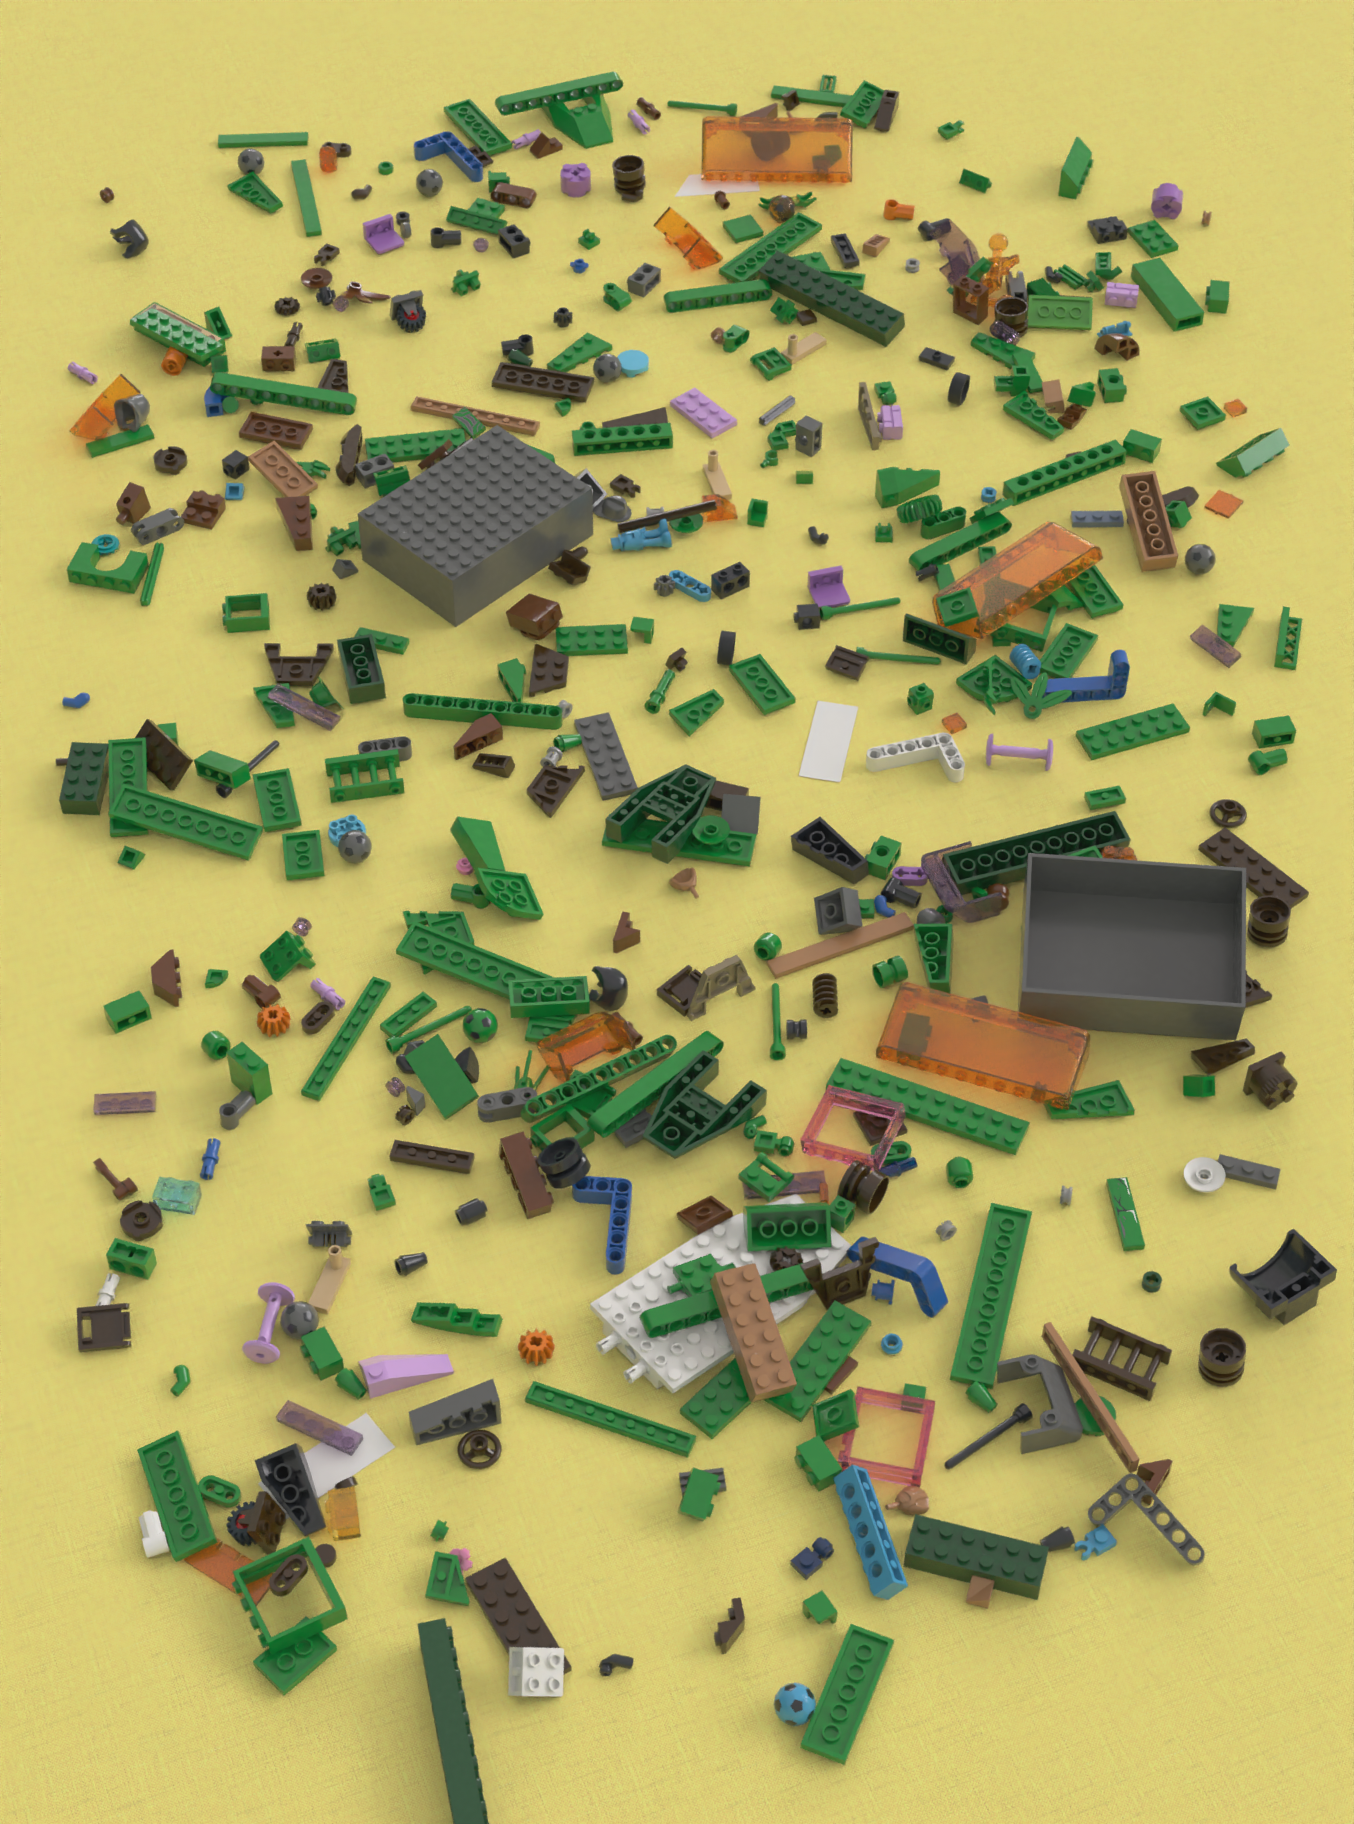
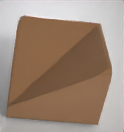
[966,1575,994,1609]

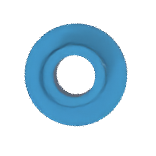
[881,1333,903,1355]

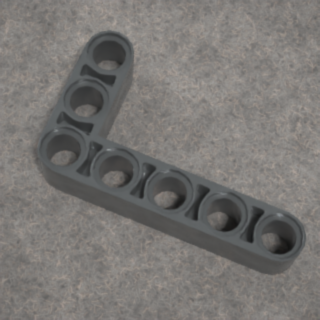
[1088,1473,1205,1566]

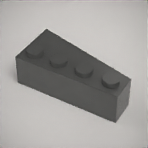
[409,1379,502,1445]

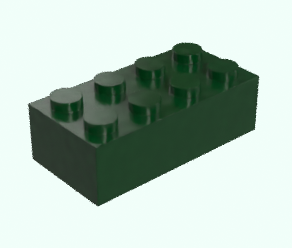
[337,634,386,704]
[59,742,109,815]

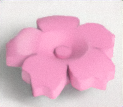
[450,1548,473,1574]

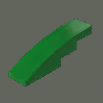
[411,1302,503,1337]

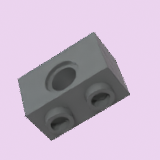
[795,415,822,457]

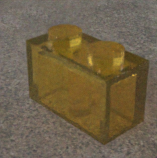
[324,1487,361,1541]

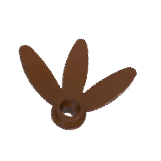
[340,281,391,304]

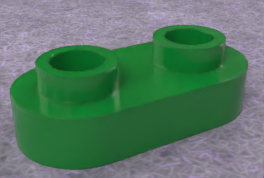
[871,1141,912,1165]
[198,1475,241,1508]

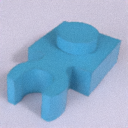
[1074,1524,1117,1561]

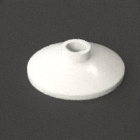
[1184,1157,1225,1193]

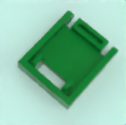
[562,1070,616,1119]

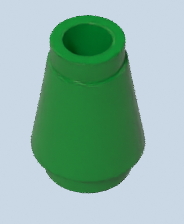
[553,734,582,752]
[335,1368,367,1400]
[965,1381,998,1413]

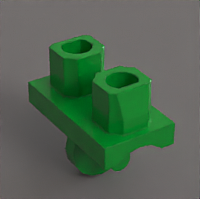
[451,269,481,296]
[325,526,358,556]

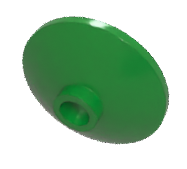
[669,514,703,533]
[692,815,730,845]

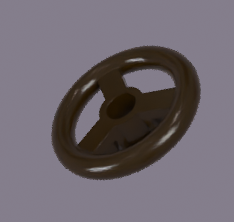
[1209,799,1247,828]
[457,1430,502,1469]

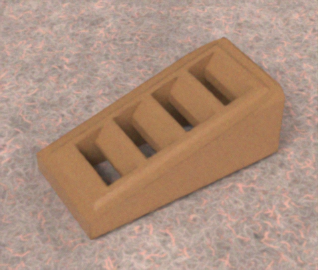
[862,234,890,257]

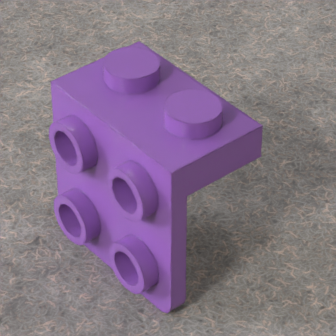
[363,214,404,254]
[807,566,850,608]

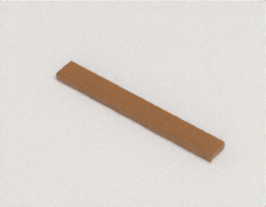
[411,396,540,436]
[767,912,914,979]
[1041,1322,1140,1473]

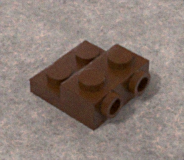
[181,490,226,530]

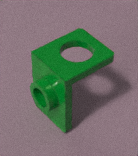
[1203,692,1236,716]

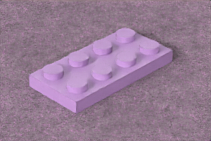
[670,388,737,438]

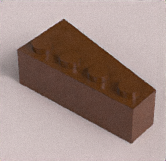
[498,1131,554,1219]

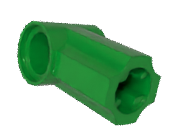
[1248,748,1288,775]
[451,883,490,909]

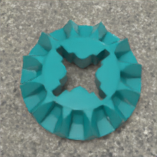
[92,534,120,556]

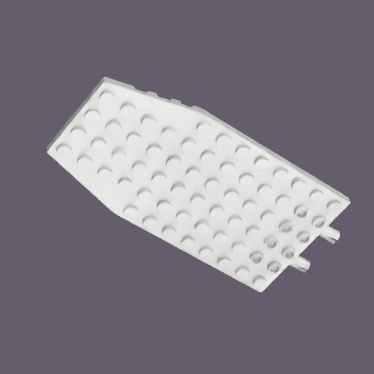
[590,1194,851,1394]

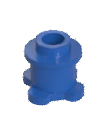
[871,1279,895,1305]

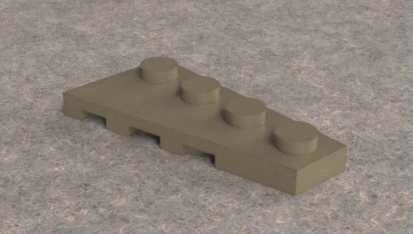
[858,382,882,450]

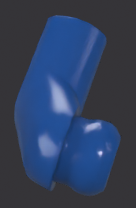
[62,693,90,708]

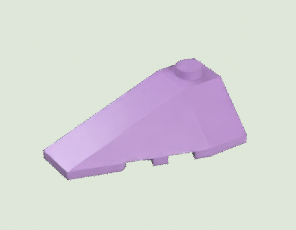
[358,1354,454,1399]

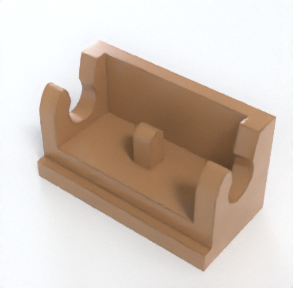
[1042,379,1065,413]

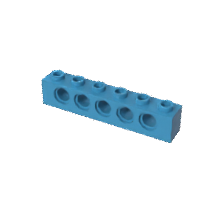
[833,1464,908,1600]

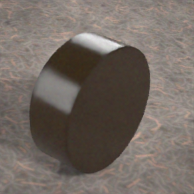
[334,1476,358,1494]
[315,1544,337,1568]

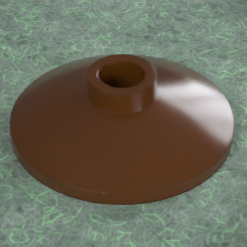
[301,268,332,289]

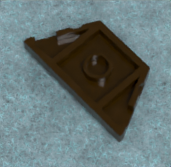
[529,644,569,697]
[527,765,585,818]

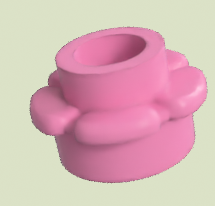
[456,858,473,875]

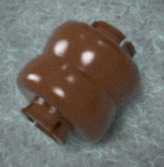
[986,883,1010,912]

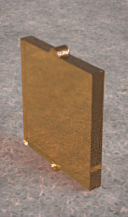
[1204,490,1244,519]

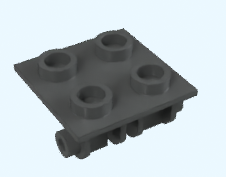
[306,1221,352,1247]

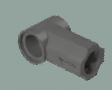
[219,1090,256,1130]

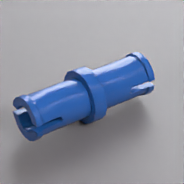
[200,1138,221,1180]

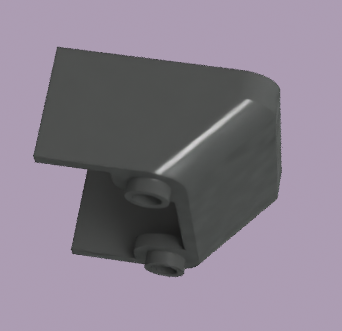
[997,1354,1083,1454]

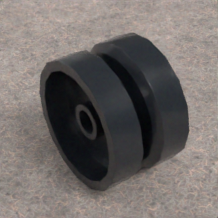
[537,1137,591,1189]

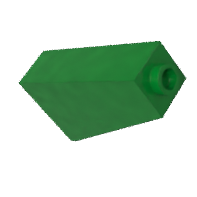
[450,816,505,871]

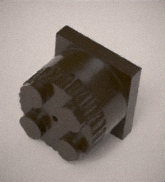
[1243,1051,1298,1110]

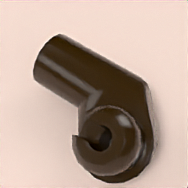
[562,546,588,560]

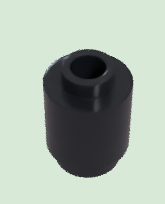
[455,1198,487,1225]

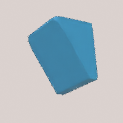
[225,483,244,500]

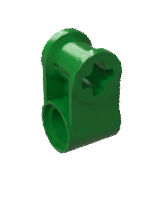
[603,283,632,311]
[723,324,750,352]

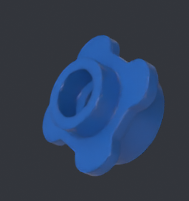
[570,259,589,273]

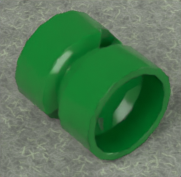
[872,955,908,988]

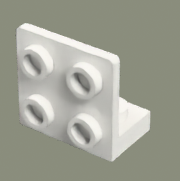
[508,1647,564,1697]

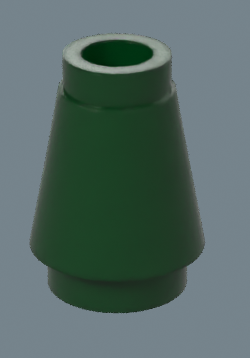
[508,349,533,367]

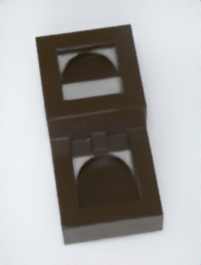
[468,146,493,167]

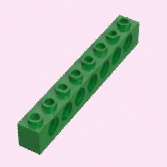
[1002,439,1127,506]

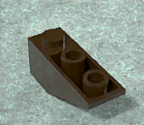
[874,89,899,132]

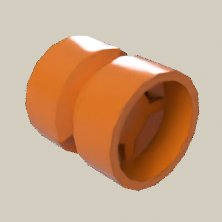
[161,346,188,376]

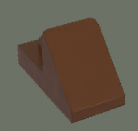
[529,133,563,159]
[613,911,640,953]
[1137,1459,1173,1505]

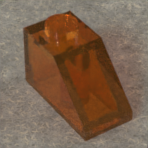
[702,494,738,522]

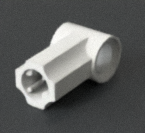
[139,1510,169,1558]

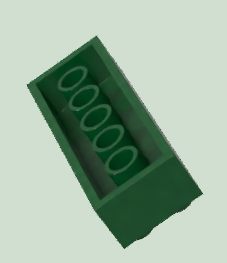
[904,1514,1049,1600]

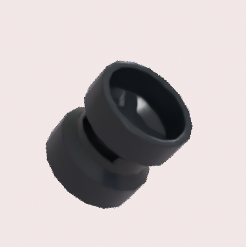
[786,1019,807,1039]

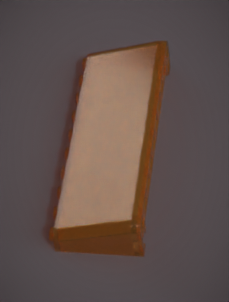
[701,116,853,183]
[932,521,1103,639]
[876,982,1091,1110]

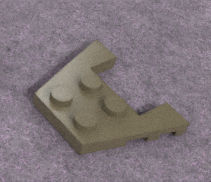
[687,955,756,1021]

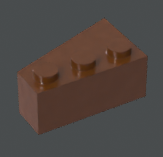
[275,496,313,551]

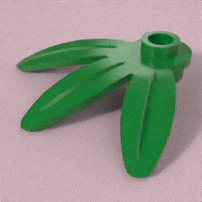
[1011,673,1072,719]

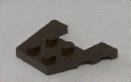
[264,643,334,686]
[800,1237,879,1310]

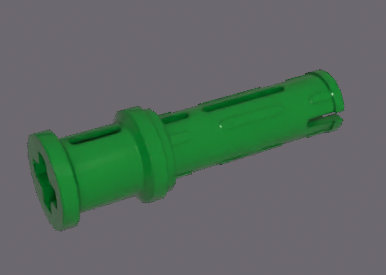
[644,669,675,714]

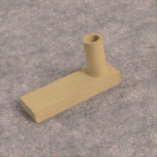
[781,332,827,365]
[703,450,732,502]
[308,1245,351,1314]

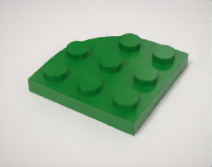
[956,655,1032,703]
[474,868,544,920]

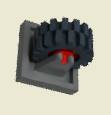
[389,290,426,333]

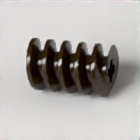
[812,973,838,1018]

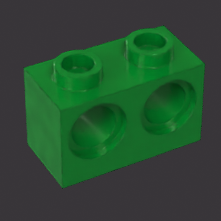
[106,1238,157,1280]

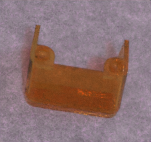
[653,206,724,270]
[69,374,141,441]
[536,1012,636,1082]

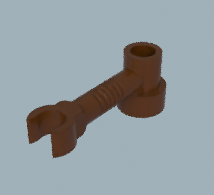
[93,1158,138,1201]

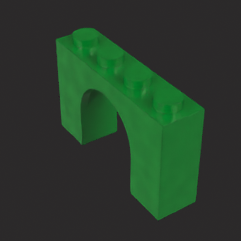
[67,542,149,594]

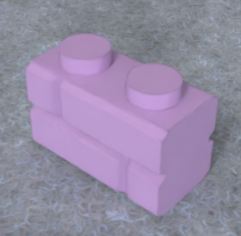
[1104,282,1139,308]
[877,405,903,440]

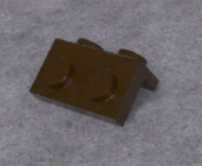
[548,551,591,585]

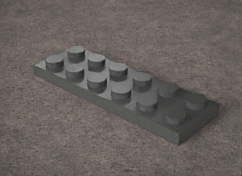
[574,712,638,801]

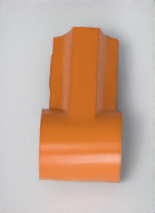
[883,199,915,220]

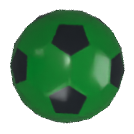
[463,1008,498,1043]

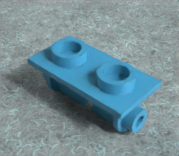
[1097,321,1133,338]

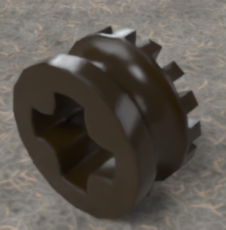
[395,1105,415,1125]

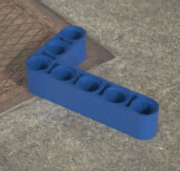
[414,131,483,182]
[1042,649,1130,703]
[572,1176,632,1275]
[846,1237,948,1318]

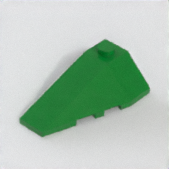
[875,467,940,508]

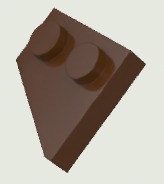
[418,439,453,470]

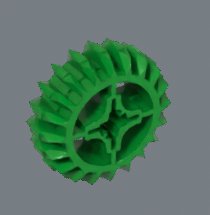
[896,495,943,523]

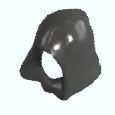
[114,393,150,432]

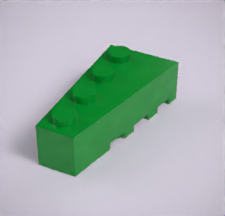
[914,923,954,998]

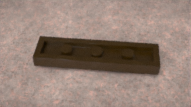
[390,1140,475,1174]

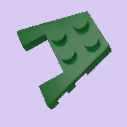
[403,911,474,974]

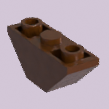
[151,949,182,1007]

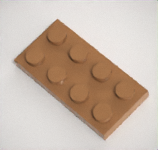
[248,441,318,497]

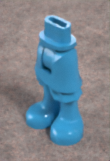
[611,519,672,551]

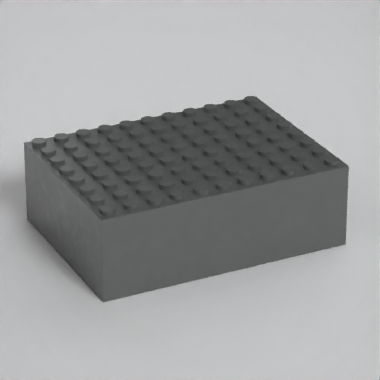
[358,425,593,627]
[1017,853,1246,1041]

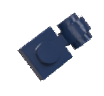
[790,1537,834,1580]

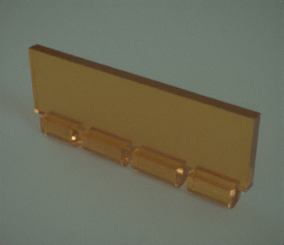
[184,1539,274,1606]

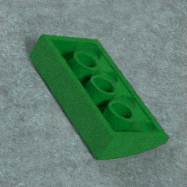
[508,976,590,1018]

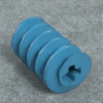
[1009,644,1041,679]

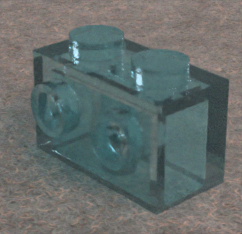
[152,1177,202,1215]

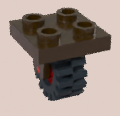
[226,1491,286,1555]

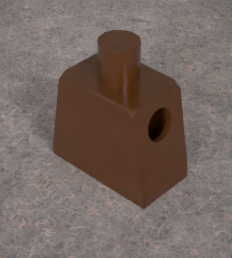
[116,482,151,525]

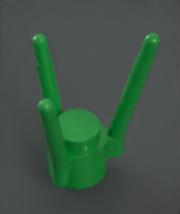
[514,1050,551,1097]

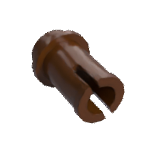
[714,191,730,209]

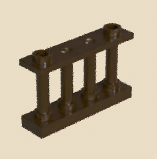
[1072,1316,1172,1401]

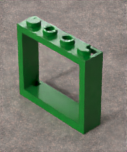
[975,577,1057,652]
[232,1536,348,1655]

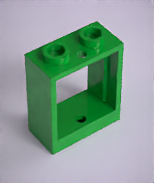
[222,593,270,633]
[530,1103,595,1151]

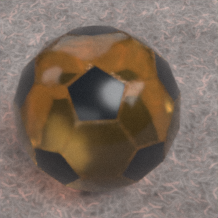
[768,195,796,222]

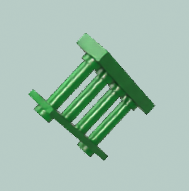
[325,749,405,803]

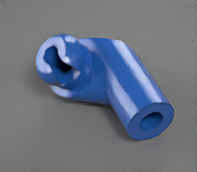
[874,895,896,918]

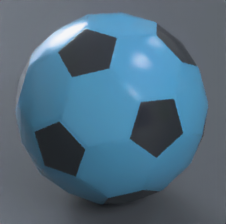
[774,1683,816,1726]

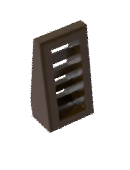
[472,753,515,778]

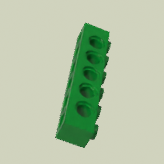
[572,423,673,456]

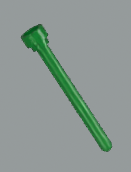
[667,100,737,116]
[819,597,901,620]
[856,647,941,665]
[770,983,786,1060]
[385,1006,472,1054]

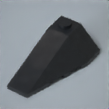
[255,1443,327,1536]

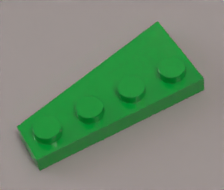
[1003,390,1064,440]
[1044,1080,1135,1119]

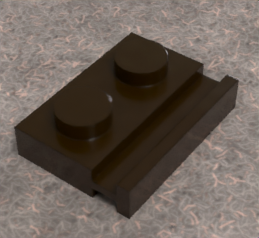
[825,645,869,681]

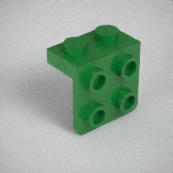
[260,930,316,982]

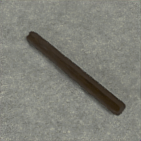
[617,500,717,533]

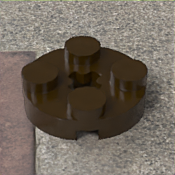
[153,446,188,475]
[120,1200,163,1241]

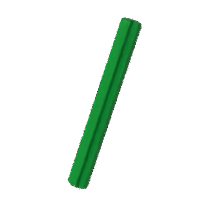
[140,543,164,606]

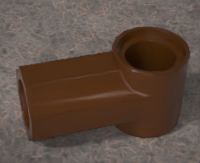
[242,975,281,1009]

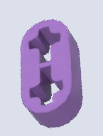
[892,866,928,886]

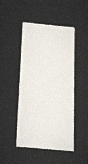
[675,170,760,197]
[799,701,858,782]
[258,1413,395,1519]

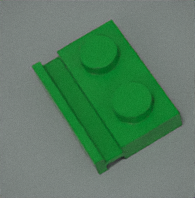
[525,1016,570,1047]

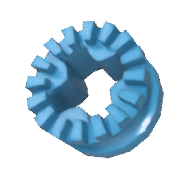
[981,487,997,503]

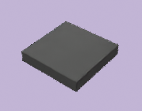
[721,794,761,834]

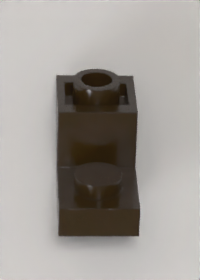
[714,1597,745,1654]

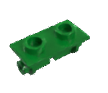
[959,168,992,193]

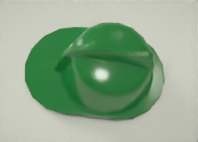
[309,677,344,710]

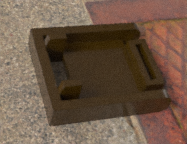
[657,965,702,1017]
[77,1303,131,1352]

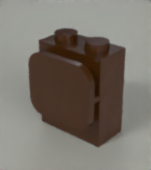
[506,593,563,640]

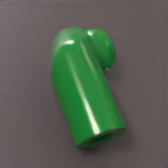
[170,1365,191,1397]

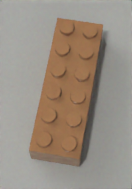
[1119,471,1178,572]
[710,1263,797,1403]

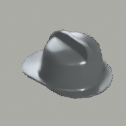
[593,495,632,522]

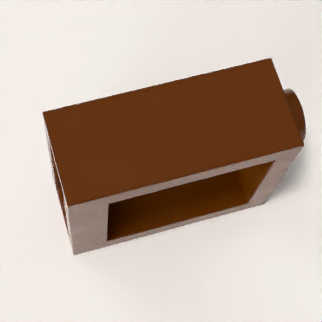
[953,275,989,325]

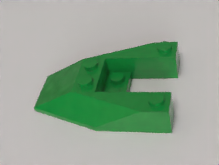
[542,94,613,149]

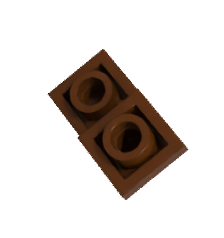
[1057,403,1087,429]

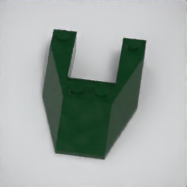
[605,764,716,864]
[643,1050,767,1159]

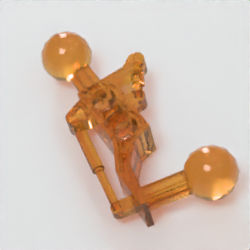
[970,233,1020,308]

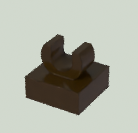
[781,90,800,110]
[665,647,688,672]

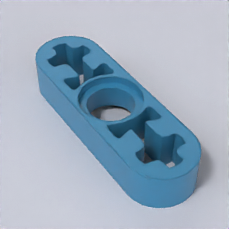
[669,570,711,602]

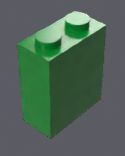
[226,1042,273,1105]

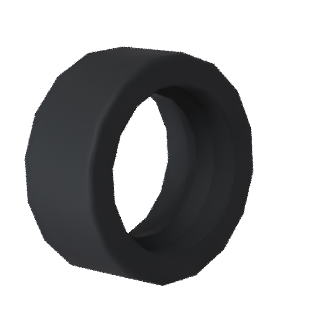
[948,372,970,405]
[717,631,736,665]

